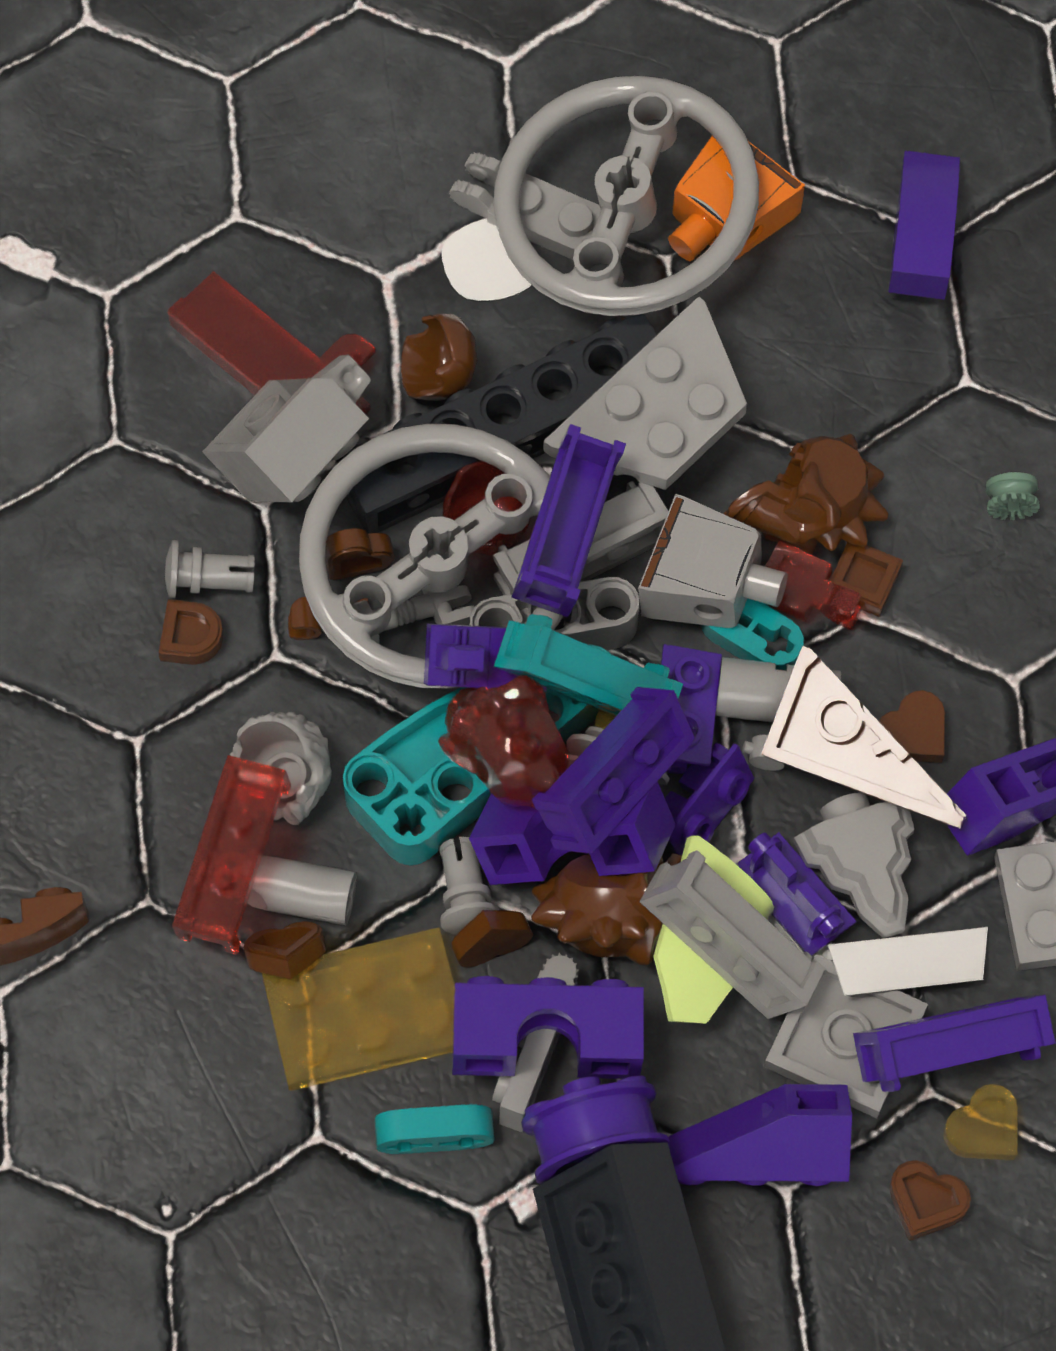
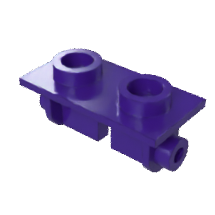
[661,644,722,774]
[665,743,755,855]
[736,832,856,956]

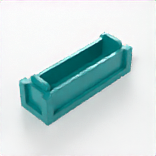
[494,614,683,716]

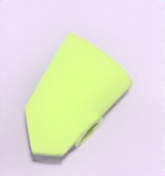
[653,835,774,1024]

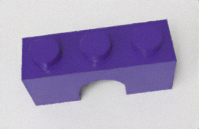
[469,781,675,885]
[452,976,644,1079]

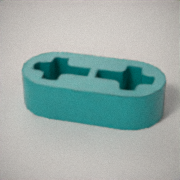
[700,598,804,670]
[374,1104,495,1154]

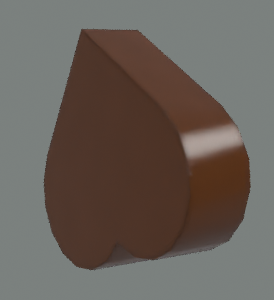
[325,528,395,581]
[879,690,945,763]
[451,910,533,968]
[243,921,326,979]
[889,1160,971,1241]

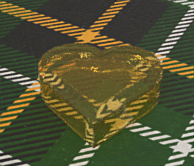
[943,1084,1017,1160]

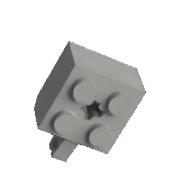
[202,355,371,502]

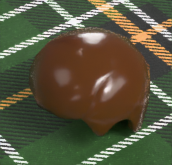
[401,314,478,401]

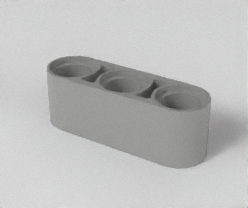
[470,577,639,650]

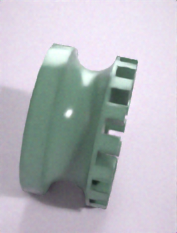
[985,472,1040,520]

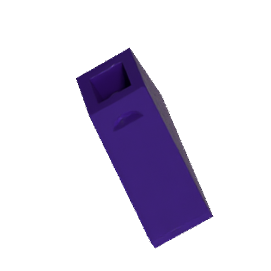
[668,1084,852,1186]

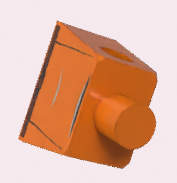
[668,135,805,261]

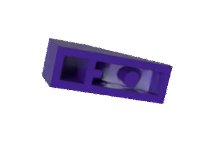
[946,738,1056,856]

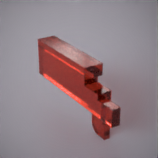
[167,271,376,414]

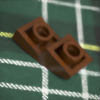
[0,887,89,966]

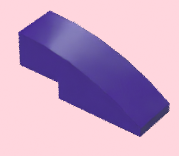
[888,150,960,300]

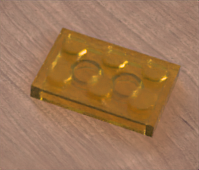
[262,927,455,1091]

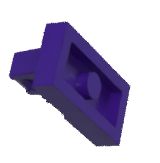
[424,623,547,691]

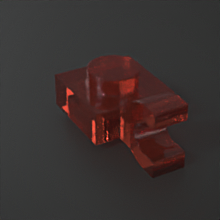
[765,540,862,630]

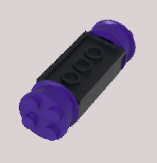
[521,1075,726,1351]

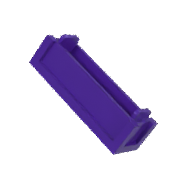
[511,424,626,617]
[532,687,695,854]
[853,995,1056,1092]

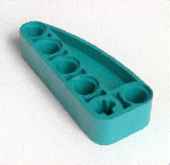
[343,644,610,866]

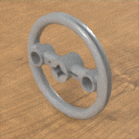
[493,76,759,316]
[299,424,562,688]

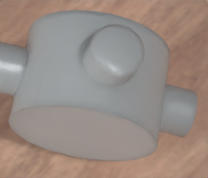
[742,735,784,771]

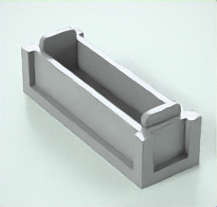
[493,481,669,595]
[640,850,825,1019]

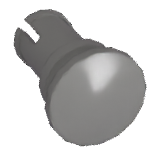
[165,540,255,598]
[439,837,499,935]

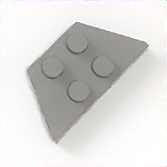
[543,297,747,490]

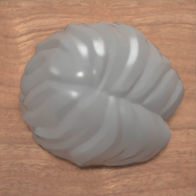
[228,712,332,825]

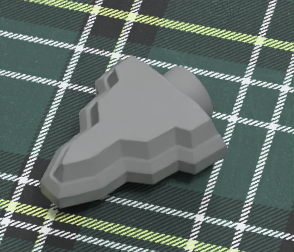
[793,792,915,938]

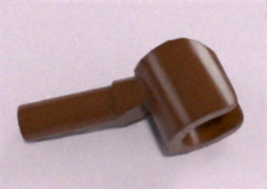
[288,597,369,640]

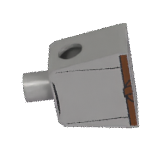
[638,494,788,628]

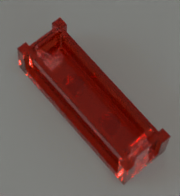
[172,755,291,955]

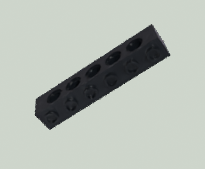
[335,313,657,534]

